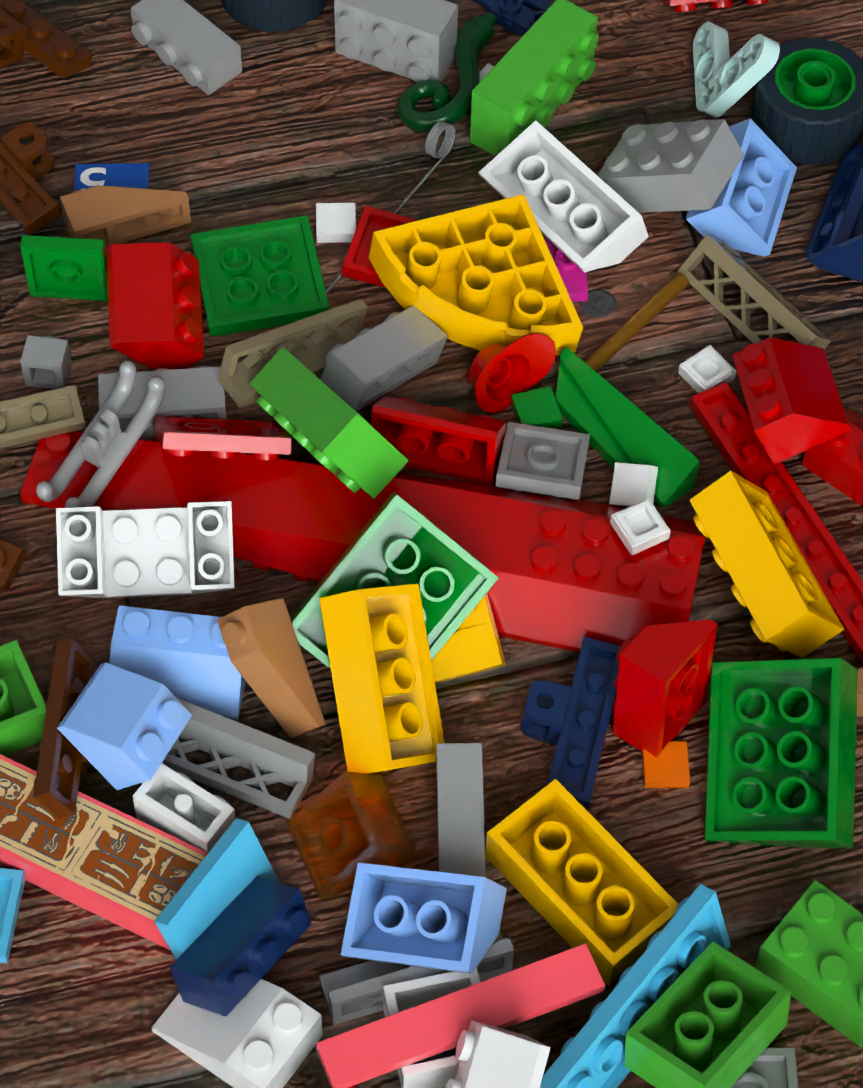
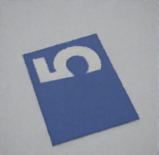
[74,163,149,191]

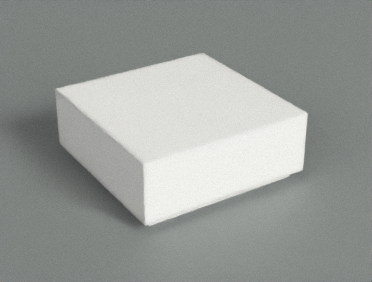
[316,203,356,243]
[678,345,737,394]
[609,462,658,507]
[610,498,671,556]

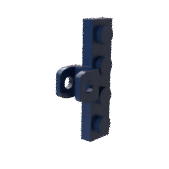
[520,637,621,810]

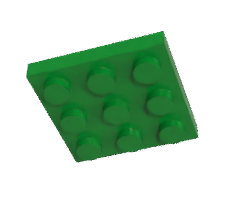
[190,215,329,337]

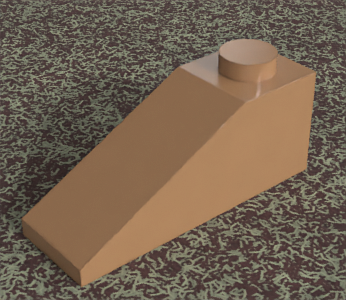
[60,185,191,248]
[217,598,326,738]

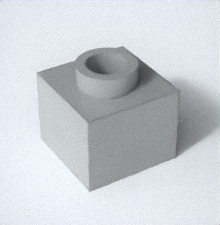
[20,335,72,389]

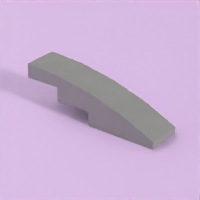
[436,743,486,877]

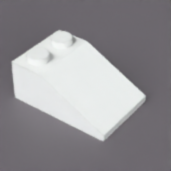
[151,979,323,1088]

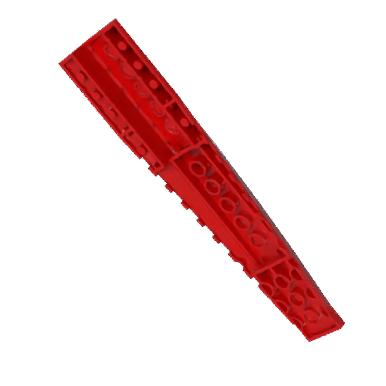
[20,431,705,653]

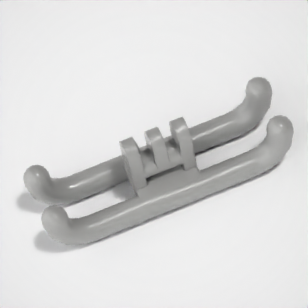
[36,361,165,508]

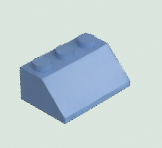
[686,118,797,257]
[109,605,246,722]
[341,862,507,974]

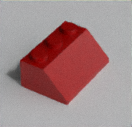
[106,242,204,370]
[732,337,851,465]
[371,395,506,485]
[802,409,863,507]
[612,619,717,758]

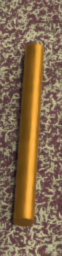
[584,273,689,372]

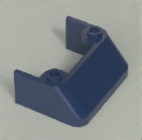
[805,142,863,282]

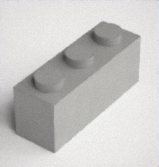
[130,0,242,95]
[320,305,448,411]
[98,366,227,436]

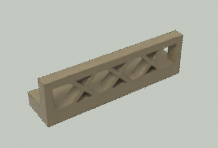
[677,234,831,349]
[218,299,368,409]
[0,385,86,449]

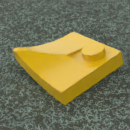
[431,593,506,683]

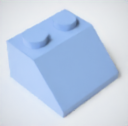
[57,662,192,790]

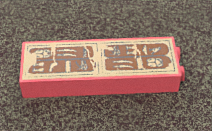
[0,754,208,951]

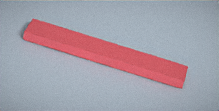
[316,943,605,1088]

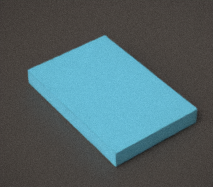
[154,818,280,960]

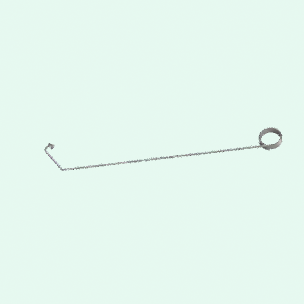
[275,121,455,349]

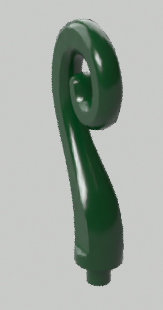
[397,12,497,132]

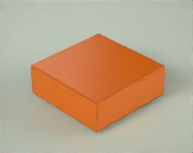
[642,741,690,788]

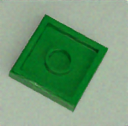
[20,235,108,301]

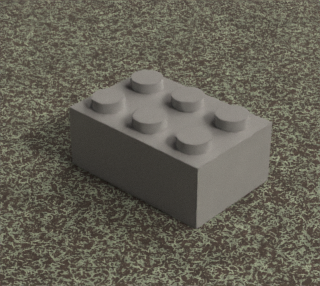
[334,0,458,82]
[597,119,744,213]

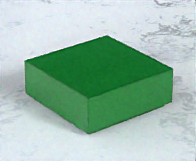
[511,386,563,429]

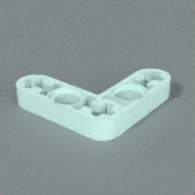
[693,22,780,118]

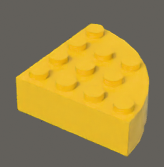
[369,194,583,356]

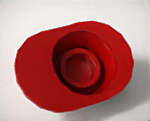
[466,333,556,413]

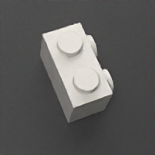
[132,763,236,853]

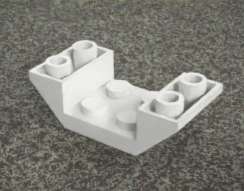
[56,501,235,598]

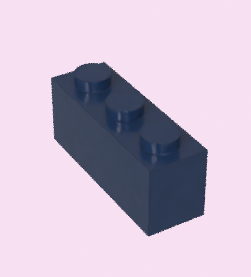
[170,876,311,1017]

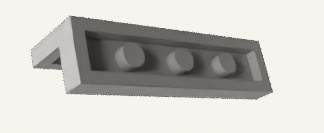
[162,697,315,819]
[319,931,514,1025]

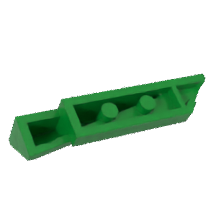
[555,347,699,509]

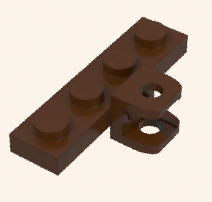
[0,0,92,79]
[0,122,61,235]
[33,637,96,818]

